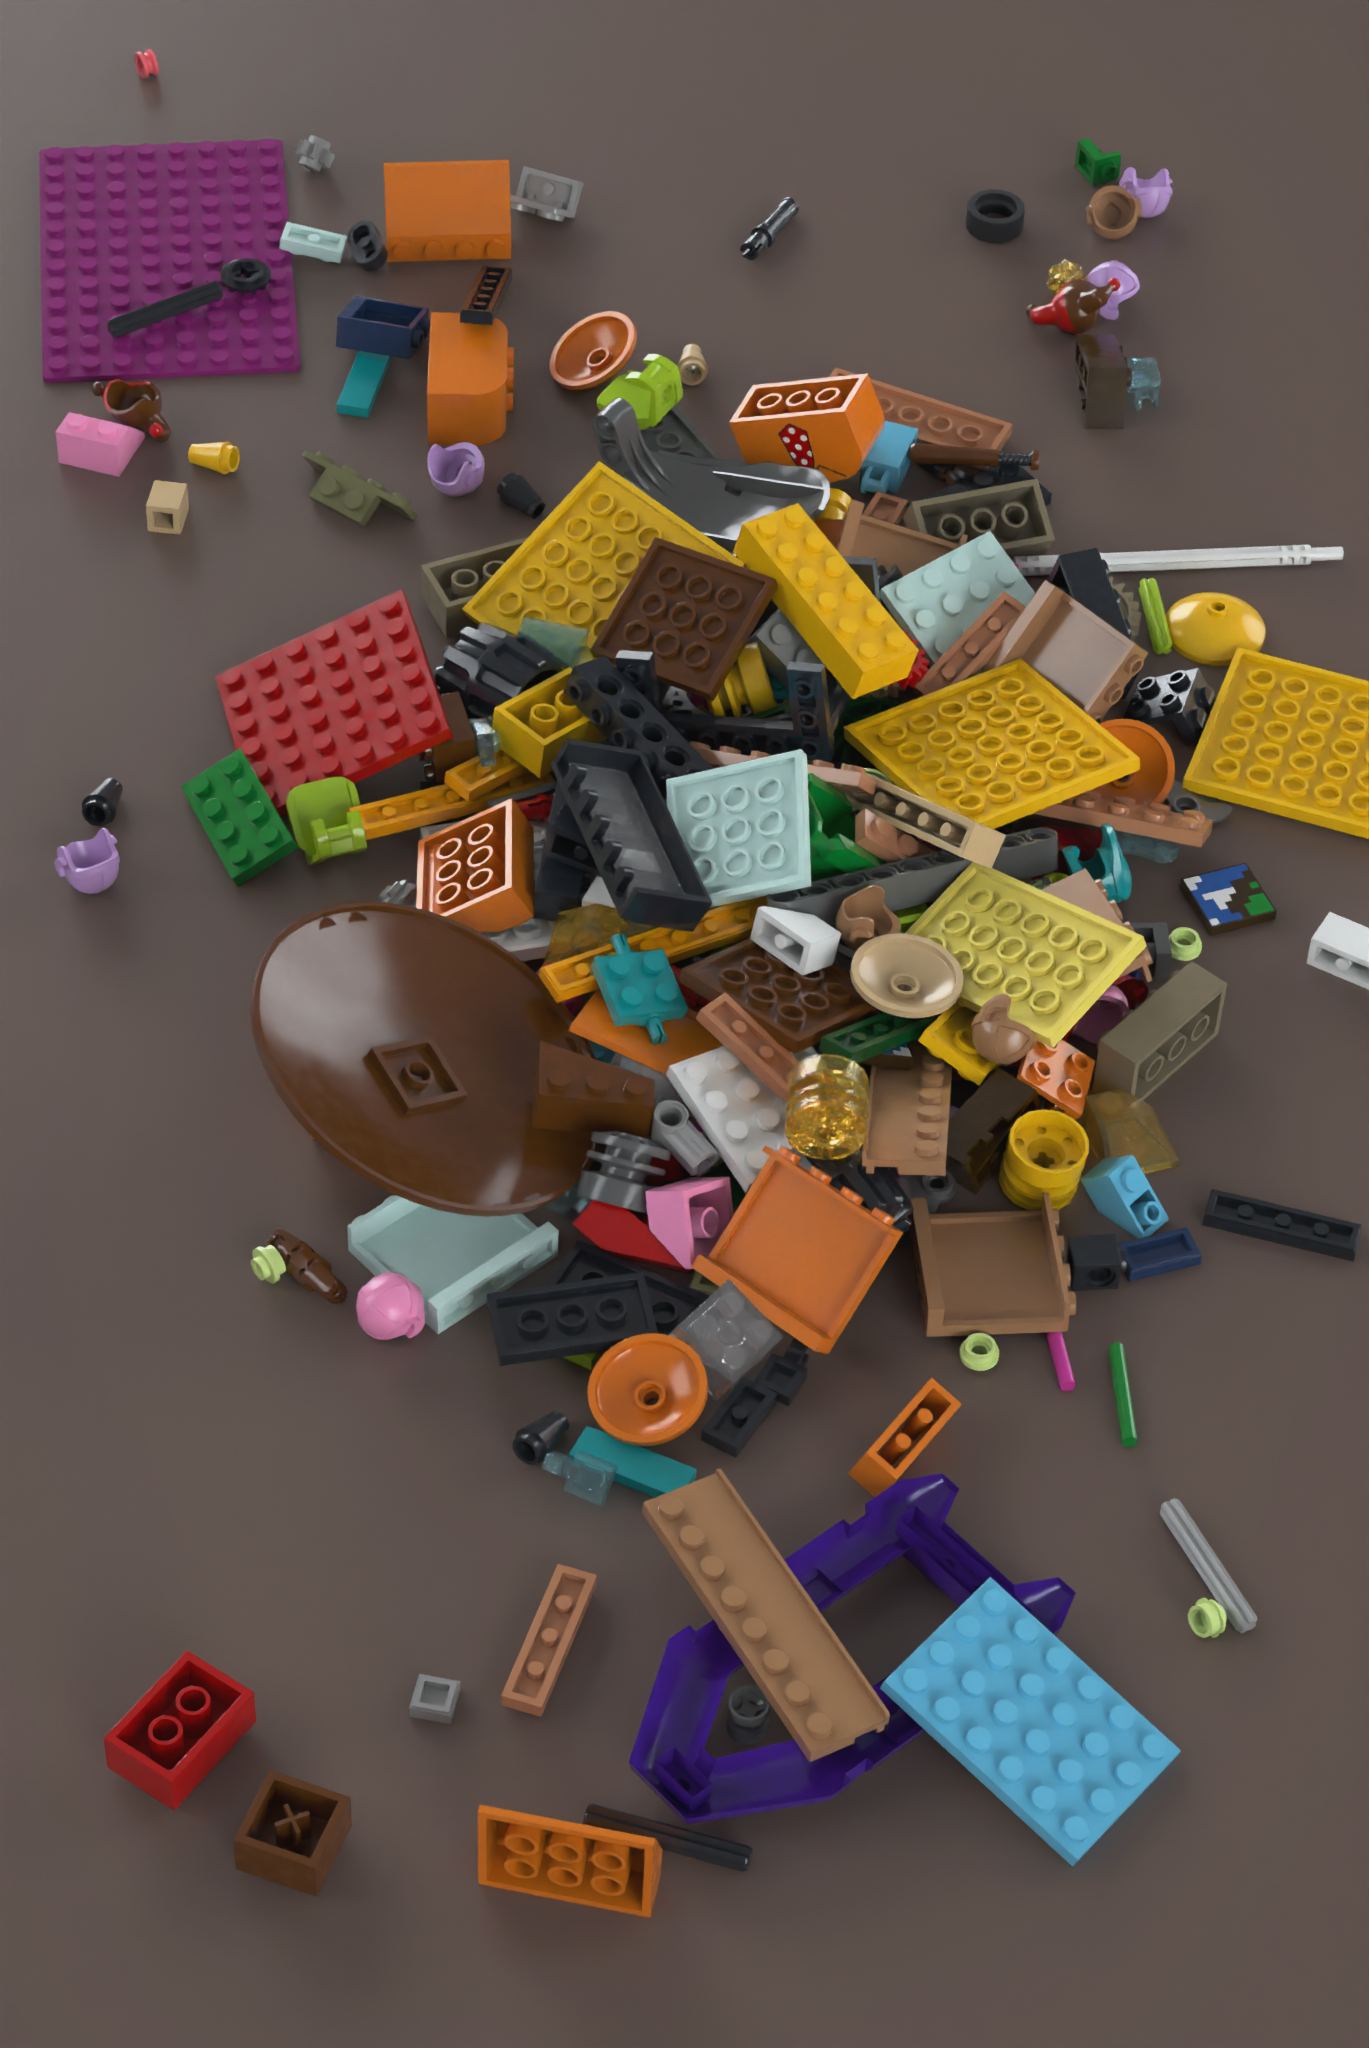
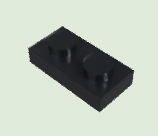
[701,1377,778,1458]

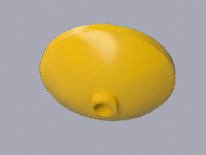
[1166,592,1266,666]

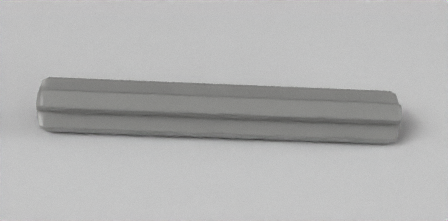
[1160,1498,1257,1633]

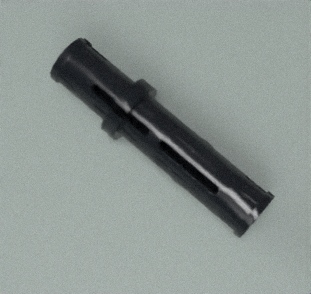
[740,197,799,261]

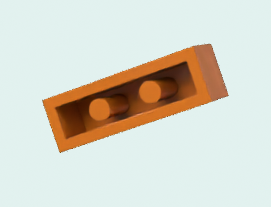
[848,1377,962,1497]

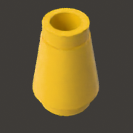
[188,441,240,474]

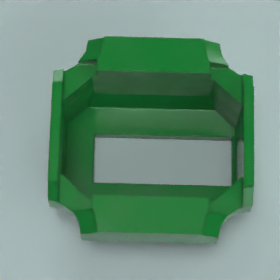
[808,773,887,882]

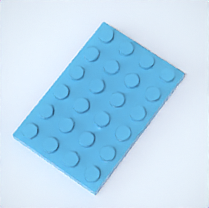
[880,1577,1181,1867]

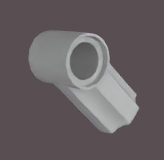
[650,1100,719,1177]

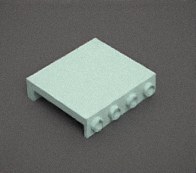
[347,1195,559,1334]

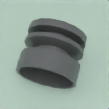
[576,1131,671,1214]

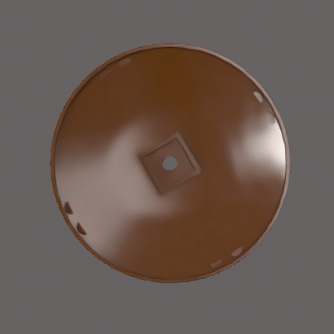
[250,902,601,1217]

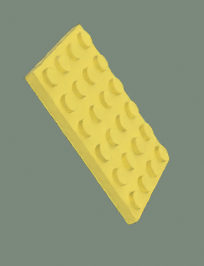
[904,862,1147,1048]

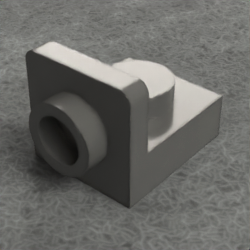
[1131,922,1172,979]

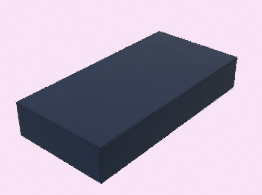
[1118,1227,1202,1282]

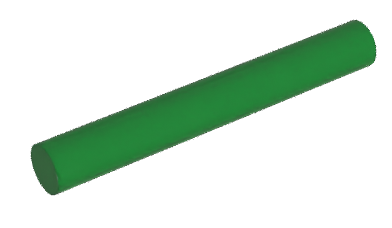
[1108,1342,1138,1447]

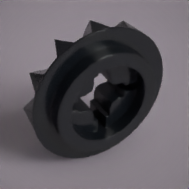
[221,258,271,296]

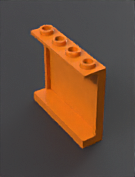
[691,1146,903,1354]

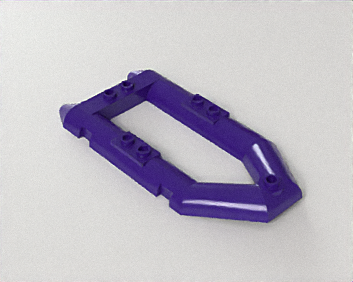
[629,1473,1076,1824]

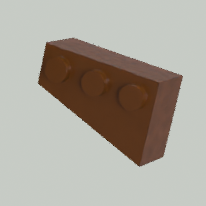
[533,1041,655,1139]

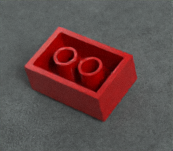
[103,1650,256,1811]

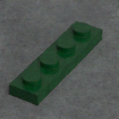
[819,1012,937,1066]

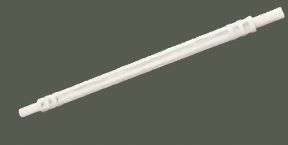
[1012,545,1344,576]

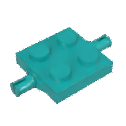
[591,933,688,1045]

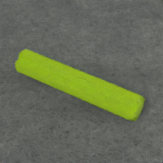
[1138,578,1172,655]

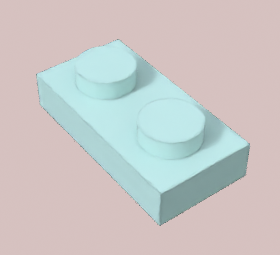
[279,222,347,263]

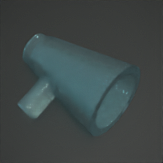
[517,616,590,669]

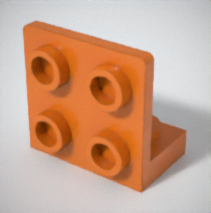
[1017,1039,1095,1120]

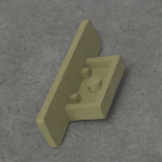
[302,450,417,528]

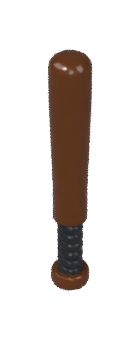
[909,443,1040,470]

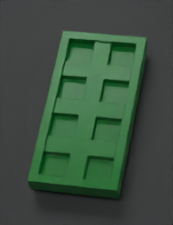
[181,748,298,886]

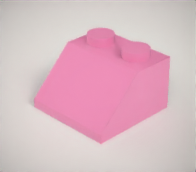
[56,412,145,477]
[645,1177,734,1269]

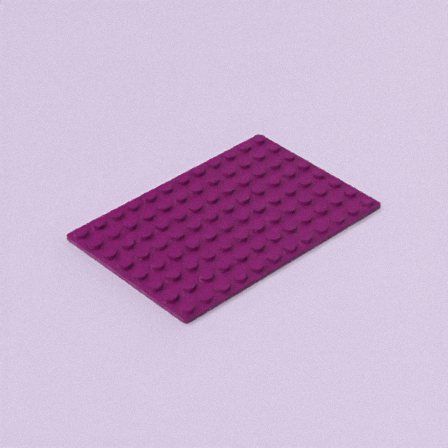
[39,138,300,383]

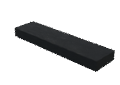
[1202,1189,1363,1262]

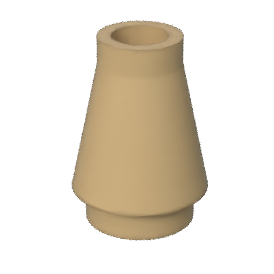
[677,344,708,386]

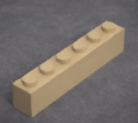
[840,763,1006,869]

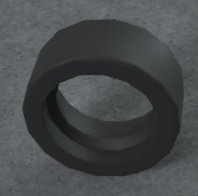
[966,189,1025,243]

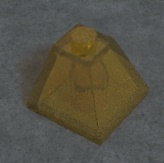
[542,903,632,992]
[1081,1089,1180,1173]

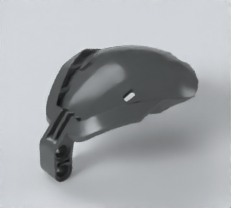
[592,398,830,558]

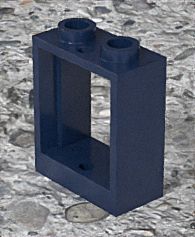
[336,296,431,359]

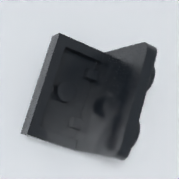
[1123,668,1215,746]

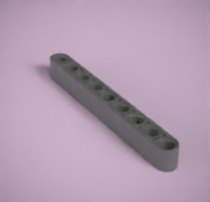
[767,828,1058,926]

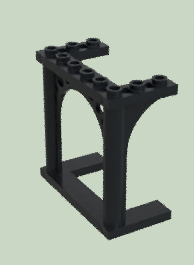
[615,556,881,762]

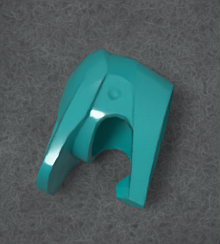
[1062,823,1132,903]

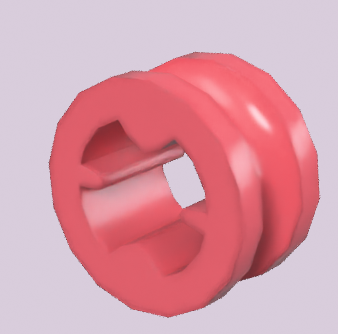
[134,49,159,79]

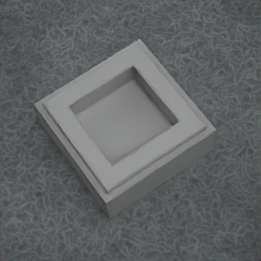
[409,1673,461,1725]

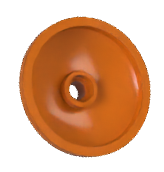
[549,311,637,390]
[1093,719,1175,807]
[587,1333,708,1446]

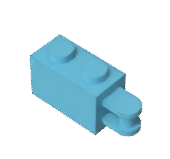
[859,421,918,494]

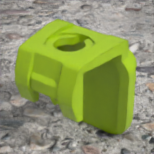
[597,354,683,430]
[286,777,367,865]

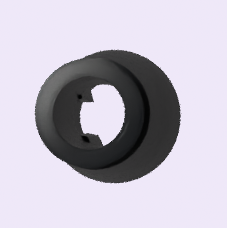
[497,473,546,519]
[82,778,123,826]
[513,1411,569,1465]

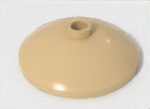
[850,933,964,1019]

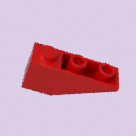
[572,1200,695,1274]

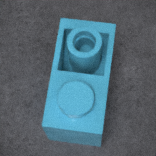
[1080,1155,1169,1239]

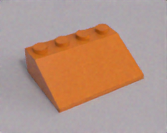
[384,160,511,262]
[416,798,534,933]
[569,989,724,1074]
[478,1805,662,1918]

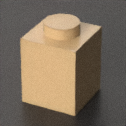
[146,480,189,535]

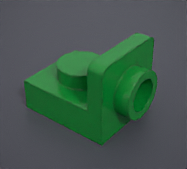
[1075,138,1122,186]

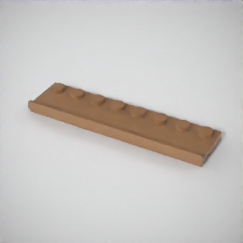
[862,1038,953,1176]
[642,1468,890,1762]

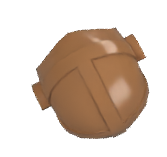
[1086,185,1142,239]
[836,885,901,951]
[971,994,1036,1065]

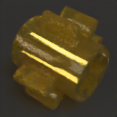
[1047,259,1087,295]

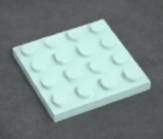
[880,531,1035,676]
[666,749,811,908]

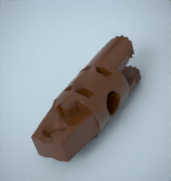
[264,1228,348,1304]

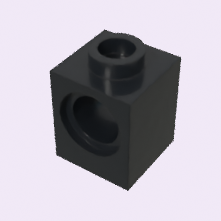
[1065,1234,1127,1291]

